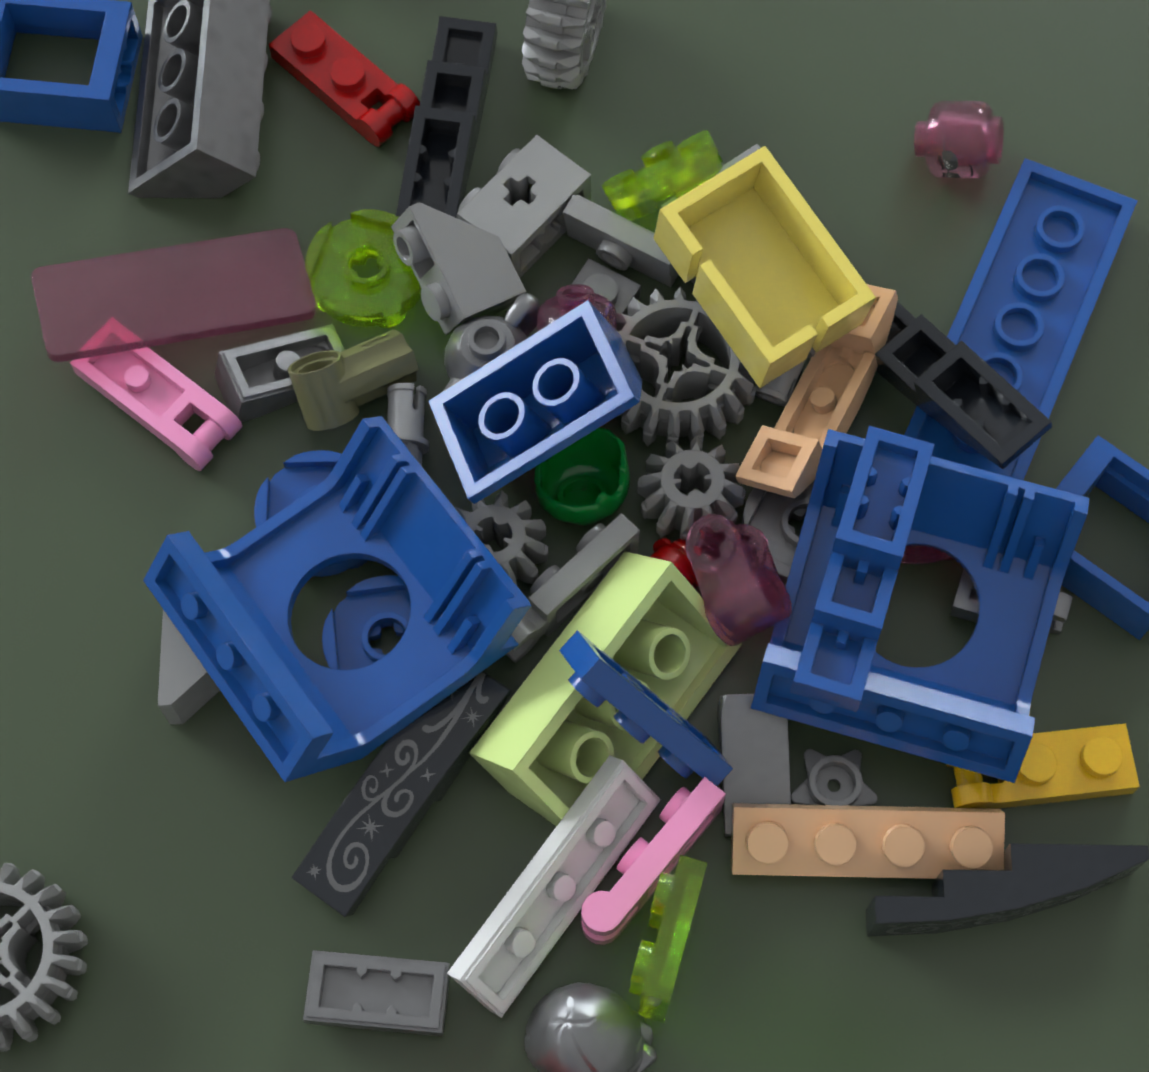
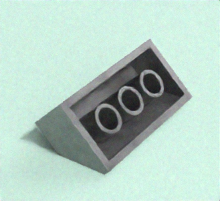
[128,0,272,198]

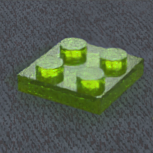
[629,855,707,1023]

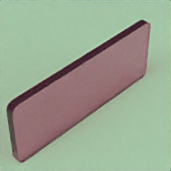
[31,228,316,362]

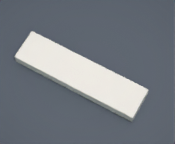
[447,755,661,1018]

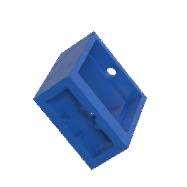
[0,0,143,133]
[1056,435,1149,640]

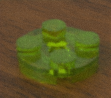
[601,130,723,221]
[305,209,422,328]

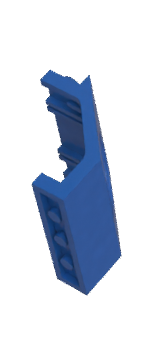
[143,416,532,782]
[751,429,1090,783]

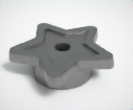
[791,749,878,806]

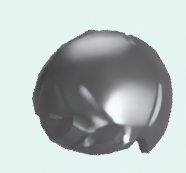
[524,982,657,1072]

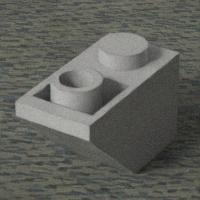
[391,202,526,335]

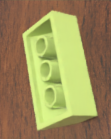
[469,551,742,826]

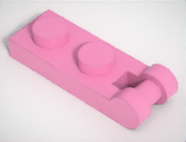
[70,320,243,471]
[581,777,726,945]

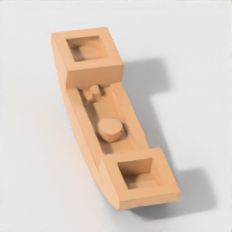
[735,284,898,499]

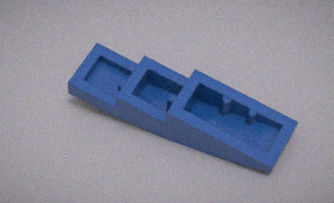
[790,426,935,712]

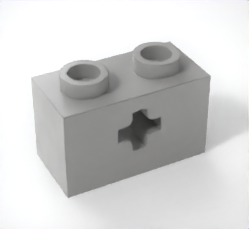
[457,135,591,278]

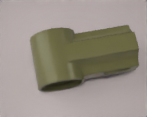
[287,329,419,431]

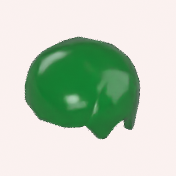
[534,427,630,526]

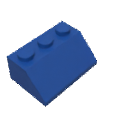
[428,300,643,504]

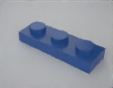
[559,630,733,786]

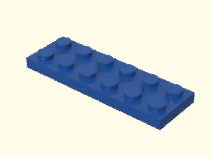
[904,158,1138,480]

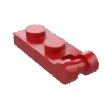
[268,10,420,147]

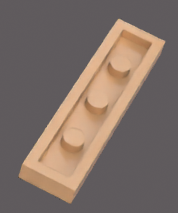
[731,803,1005,879]

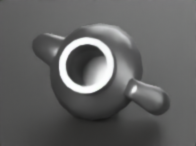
[441,293,540,393]

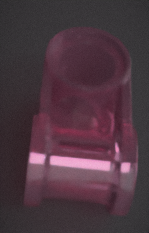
[685,514,792,646]

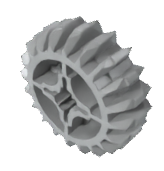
[521,0,607,90]
[610,286,756,446]
[0,863,88,1052]

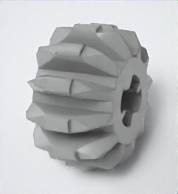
[637,435,746,544]
[454,490,548,585]

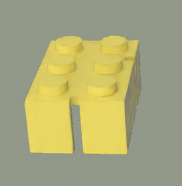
[654,146,876,388]

